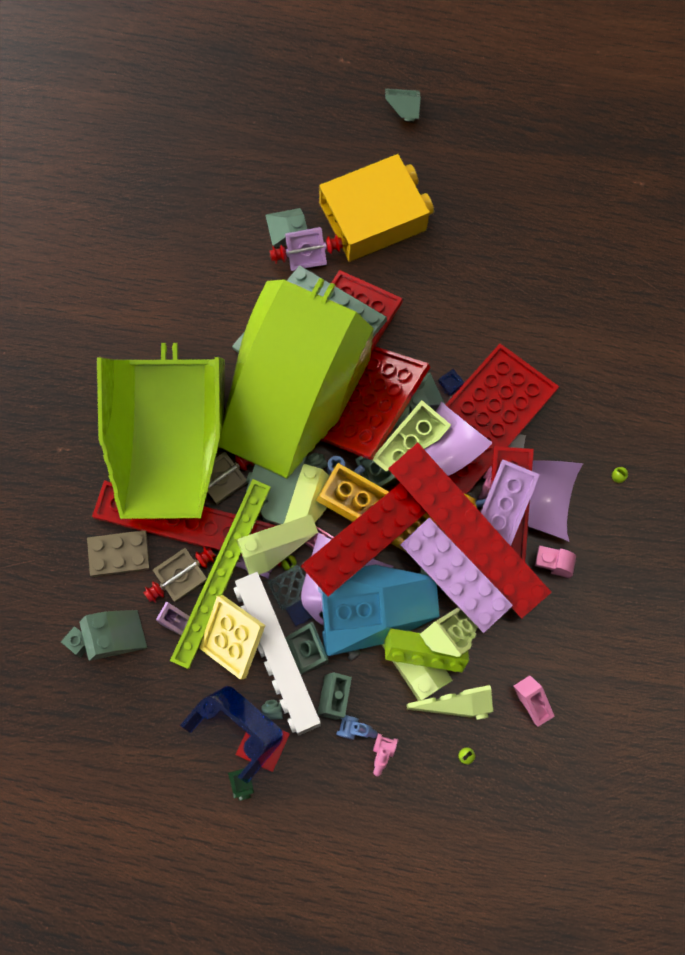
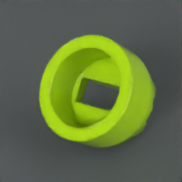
[612,467,628,483]
[281,555,297,571]
[458,747,475,764]

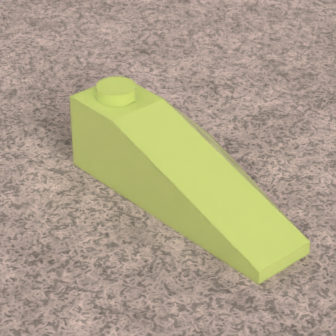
[284,464,330,523]
[420,607,478,657]

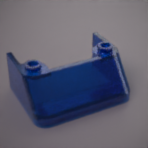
[180,686,284,783]

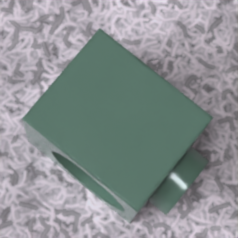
[61,626,86,658]

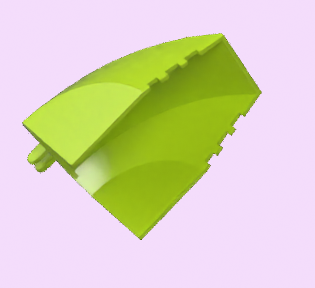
[218,278,374,479]
[97,343,225,519]

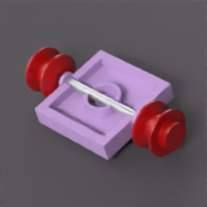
[269,227,343,271]

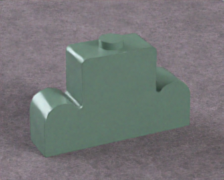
[246,455,307,525]

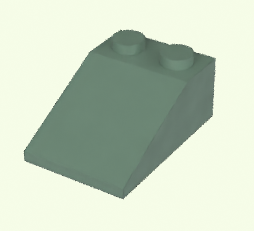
[79,610,147,661]

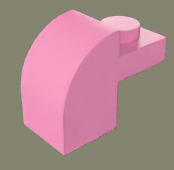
[535,546,576,578]

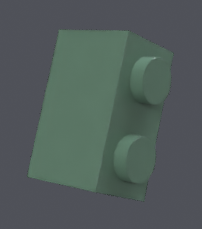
[317,672,352,720]

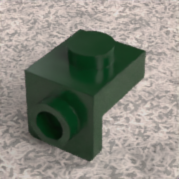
[228,767,254,801]

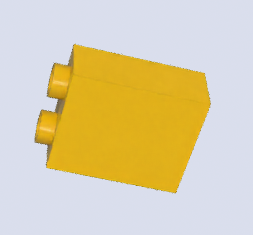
[319,154,434,262]

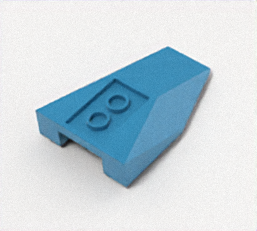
[318,564,440,656]

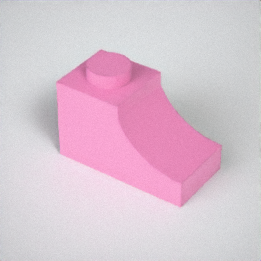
[514,676,554,727]

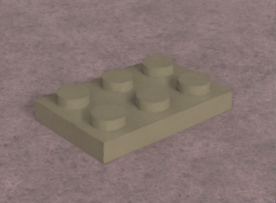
[87,531,150,577]

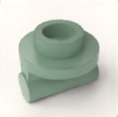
[306,453,328,469]
[261,700,283,720]

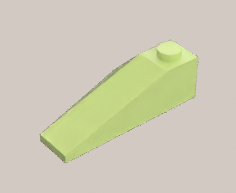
[373,400,451,471]
[237,514,318,575]
[381,644,453,701]
[406,685,493,720]

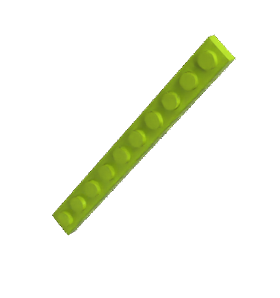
[170,479,271,669]

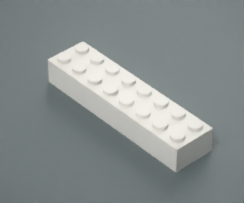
[233,572,321,736]

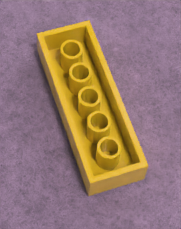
[316,463,438,552]

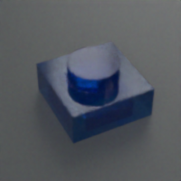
[438,369,465,396]
[286,600,313,627]

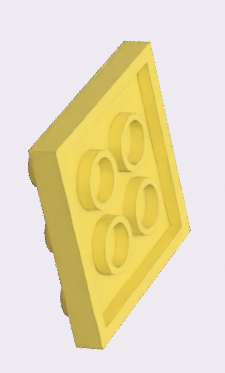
[199,595,265,680]

